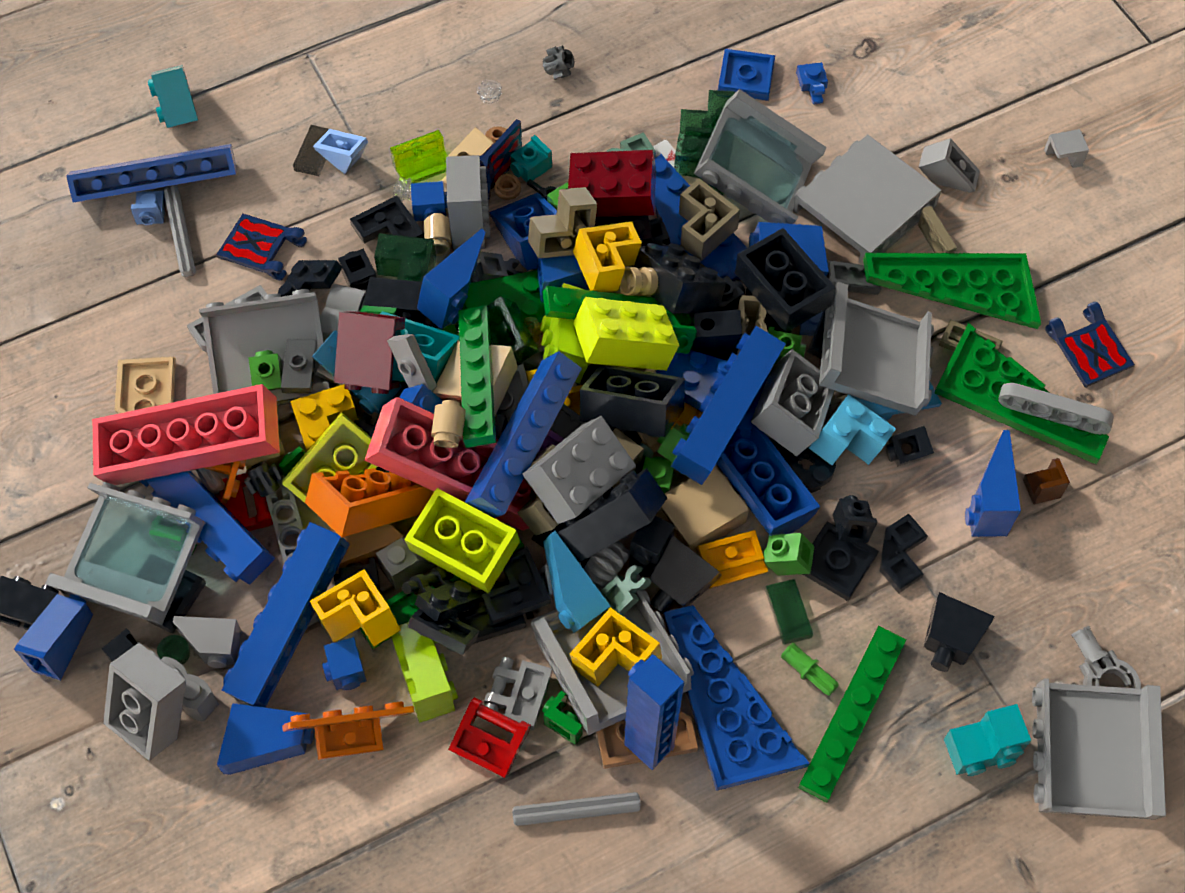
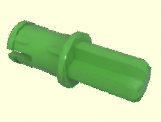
[781,643,839,695]

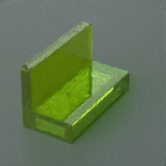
[390,130,448,187]

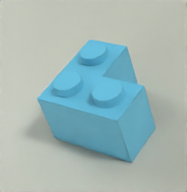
[809,394,896,465]

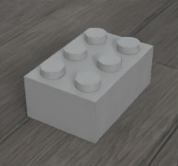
[446,155,490,251]
[751,349,834,456]
[523,416,636,524]
[103,643,186,761]

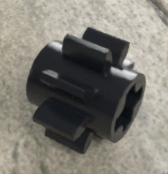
[244,460,283,498]

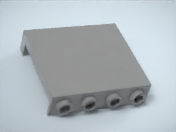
[793,134,941,265]
[819,282,934,416]
[199,289,331,406]
[533,590,694,735]
[1032,678,1166,820]

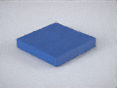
[717,49,776,101]

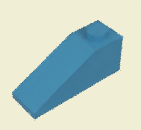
[543,531,610,633]

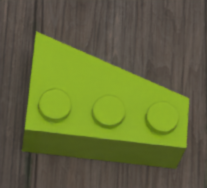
[540,283,589,384]
[391,622,458,723]

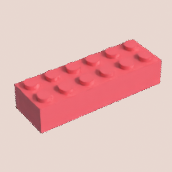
[92,384,280,485]
[364,397,536,531]

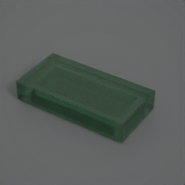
[765,579,813,645]

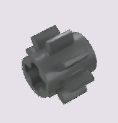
[543,45,575,79]

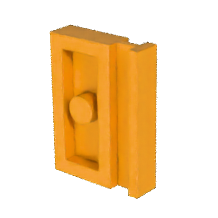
[696,530,768,589]

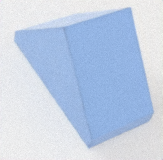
[313,129,368,174]

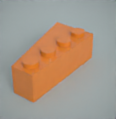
[305,468,434,538]

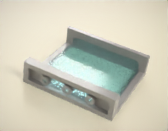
[694,89,826,224]
[45,482,205,625]

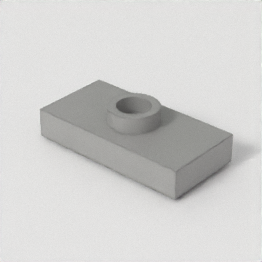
[387,334,437,391]

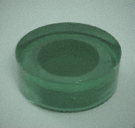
[157,635,191,665]

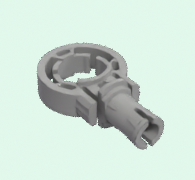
[1071,626,1141,689]

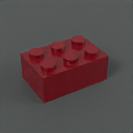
[568,150,656,217]

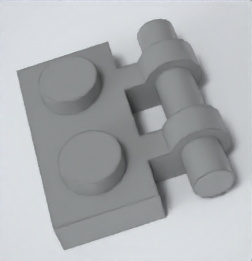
[484,657,553,730]

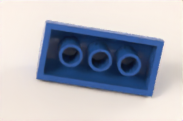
[716,425,820,536]

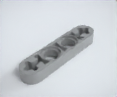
[998,383,1114,435]
[266,475,304,563]

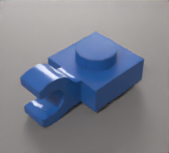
[796,62,828,104]

